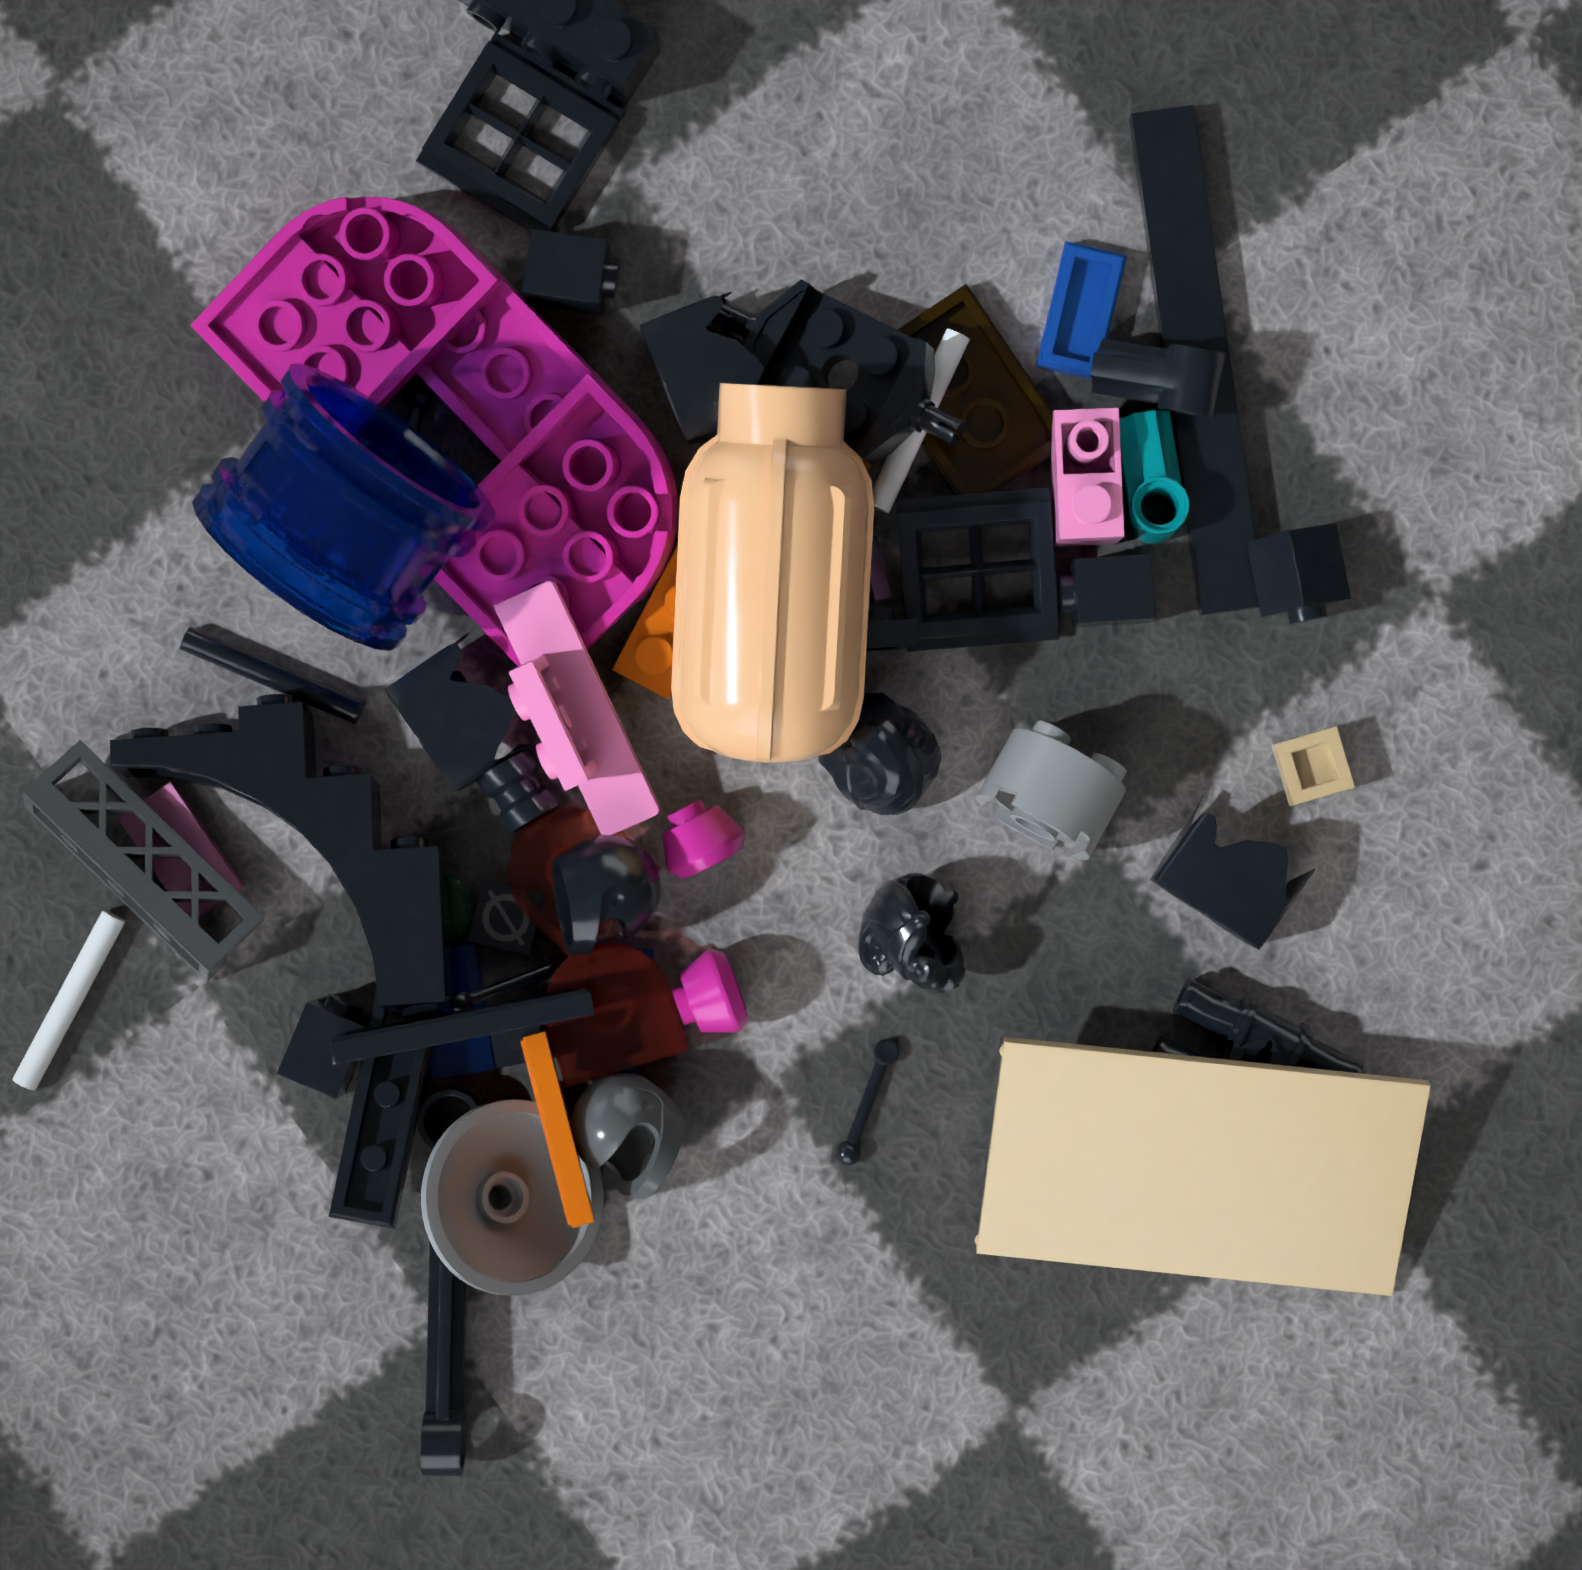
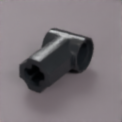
[1090,338,1226,418]

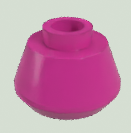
[662,799,746,879]
[672,949,749,1033]

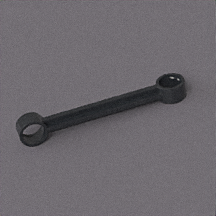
[417,1088,481,1476]

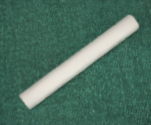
[872,329,970,514]
[12,910,126,1091]

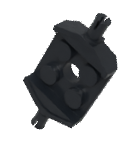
[711,279,966,463]

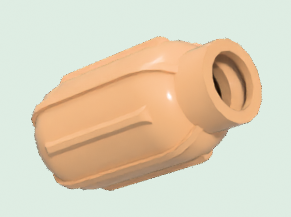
[671,383,874,763]

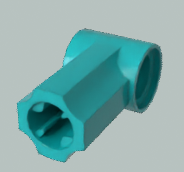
[1119,410,1189,544]

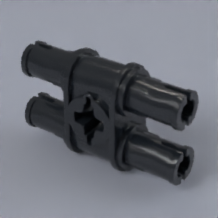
[1151,979,1363,1073]

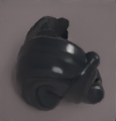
[818,692,941,815]
[858,873,965,993]

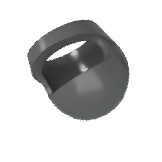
[570,1073,686,1200]

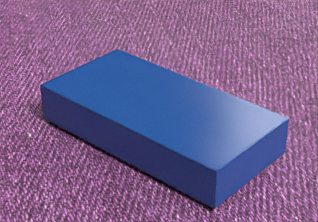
[1035,241,1127,380]

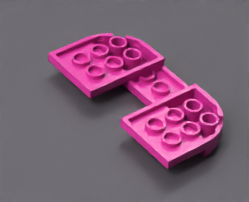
[190,197,679,666]

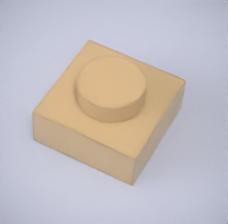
[1271,726,1355,806]

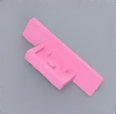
[494,580,660,835]

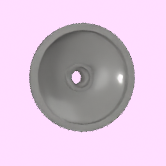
[421,1099,604,1296]

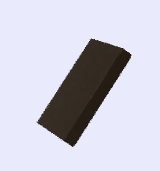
[897,284,1053,494]

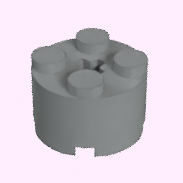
[976,720,1127,861]

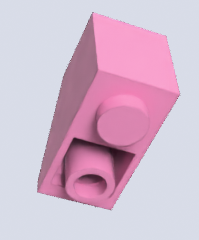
[1050,408,1124,547]

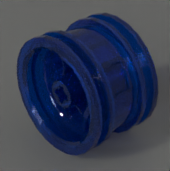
[192,363,495,651]

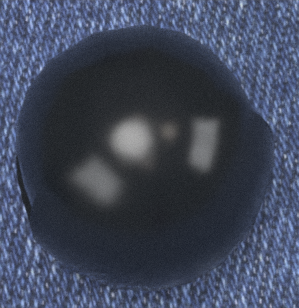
[552,834,661,956]

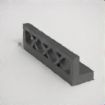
[23,740,264,983]

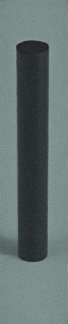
[180,627,366,725]

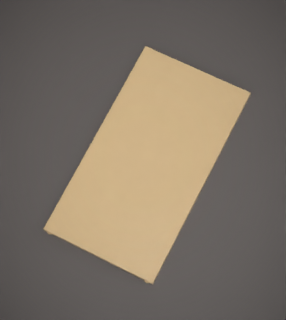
[975,1037,1431,1296]

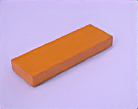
[520,1028,594,1228]

